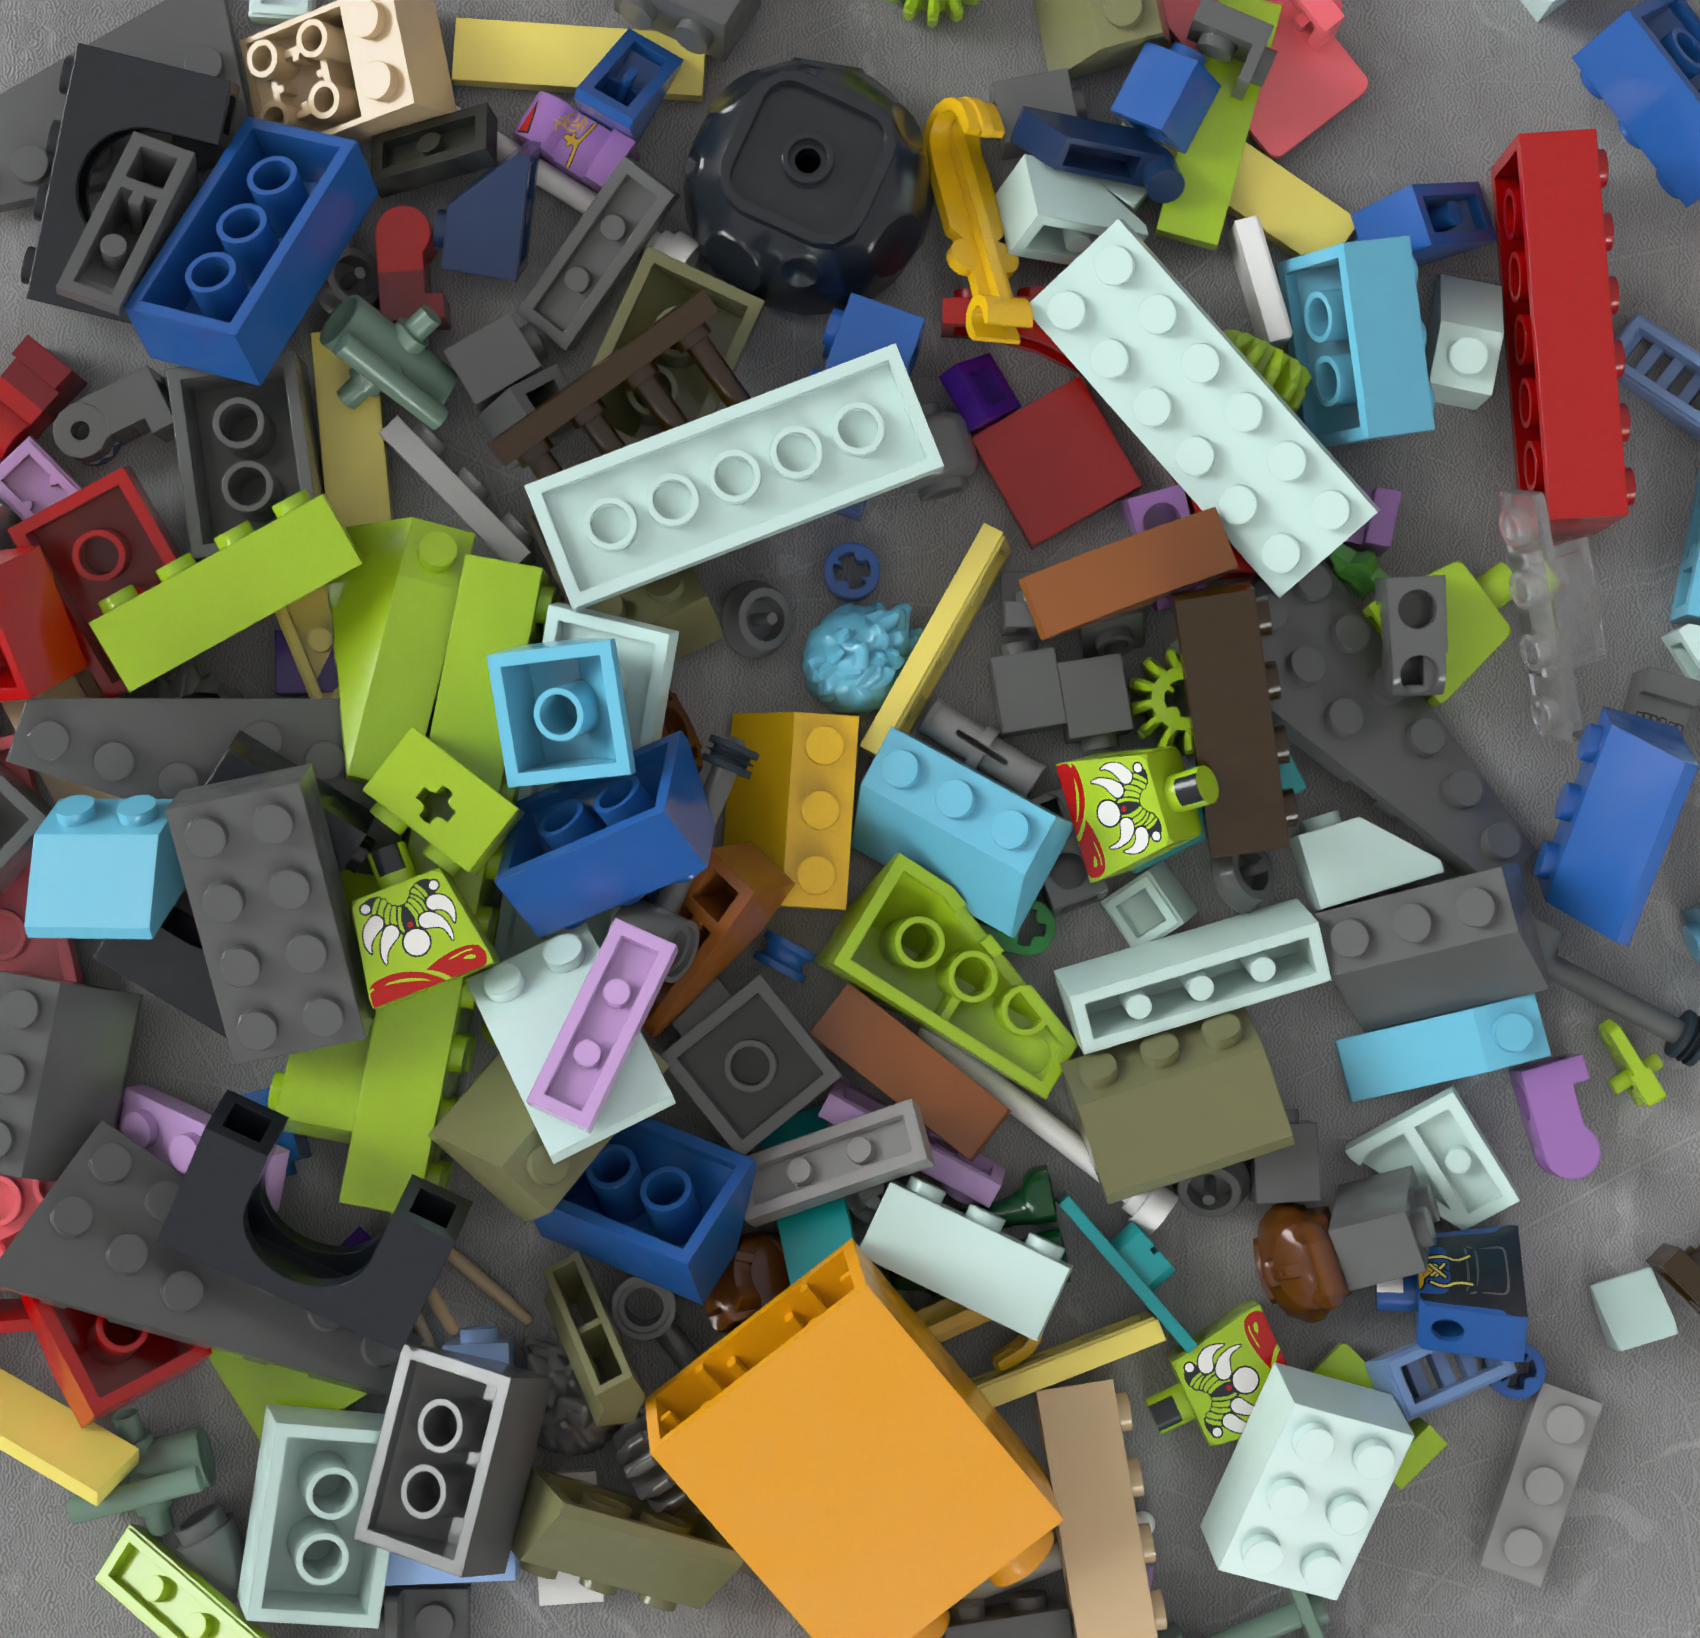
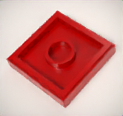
[972,376,1142,550]

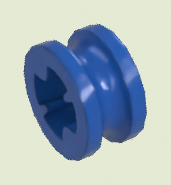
[824,542,880,603]
[752,929,817,983]
[1482,1343,1546,1400]

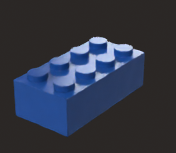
[123,116,379,386]

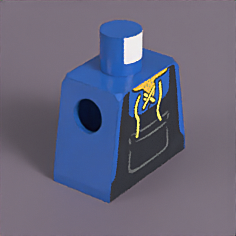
[1375,1225,1528,1362]

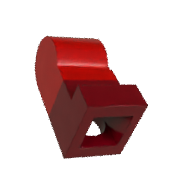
[375,205,451,331]
[0,335,88,463]

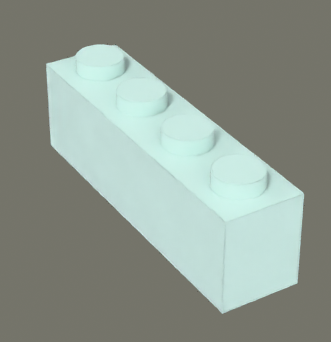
[1054,898,1332,1055]

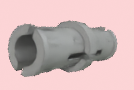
[918,698,1047,798]

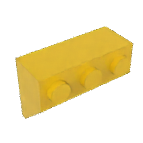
[723,712,859,912]

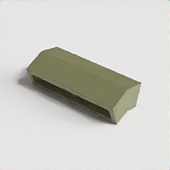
[542,1251,646,1426]

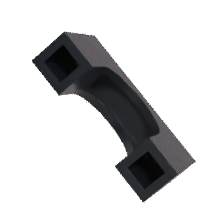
[21,42,241,324]
[93,730,376,1038]
[157,1089,473,1352]

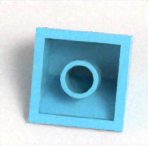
[486,638,636,788]
[24,795,186,939]

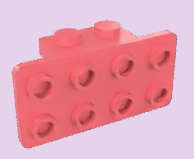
[1163,0,1368,160]

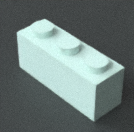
[860,1175,1073,1341]

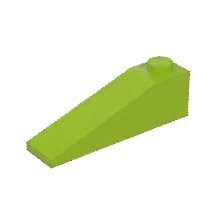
[327,517,476,784]
[815,853,1078,1099]

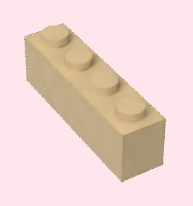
[1033,1379,1167,1638]

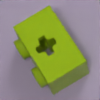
[363,727,525,876]

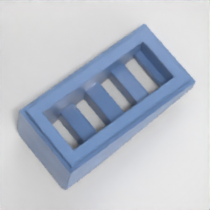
[1615,311,1700,441]
[1365,1340,1518,1422]

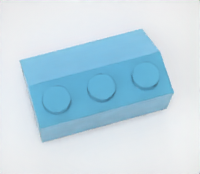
[1277,235,1435,448]
[851,726,1074,938]

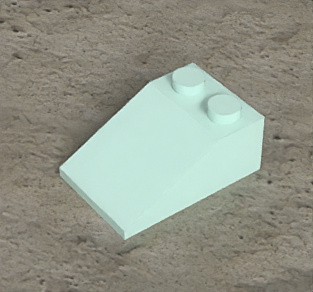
[466,922,676,1164]

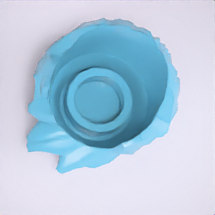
[801,602,923,714]

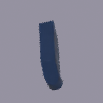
[1010,106,1185,203]

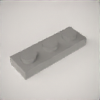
[379,415,537,566]
[745,1098,935,1227]
[1475,1381,1603,1588]

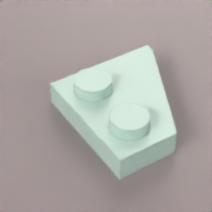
[1345,1086,1520,1230]

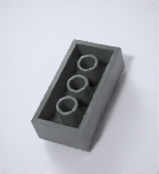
[165,763,376,1066]

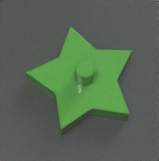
[1329,543,1391,600]

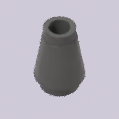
[174,1502,245,1604]

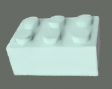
[1200,1362,1415,1601]
[237,1404,390,1629]

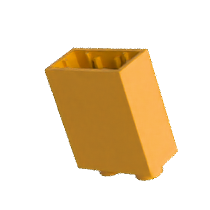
[644,1238,1064,1638]

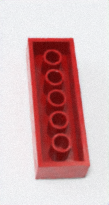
[1490,129,1636,539]

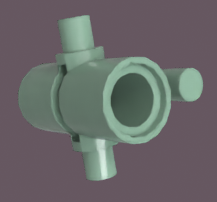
[320,295,457,430]
[67,1408,216,1537]

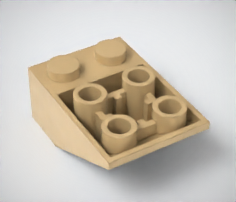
[239,0,457,145]

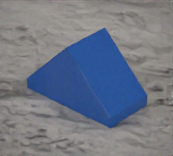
[574,28,684,144]

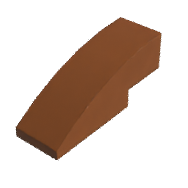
[1018,507,1238,641]
[809,983,1012,1162]

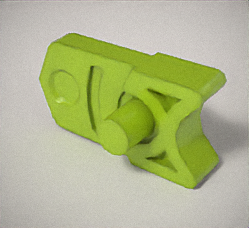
[1598,1018,1667,1108]

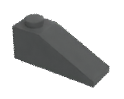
[56,131,199,316]

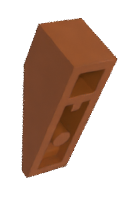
[642,841,795,1037]

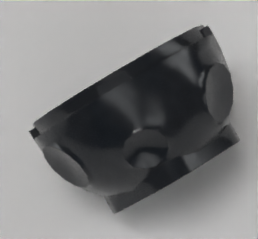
[684,57,934,316]

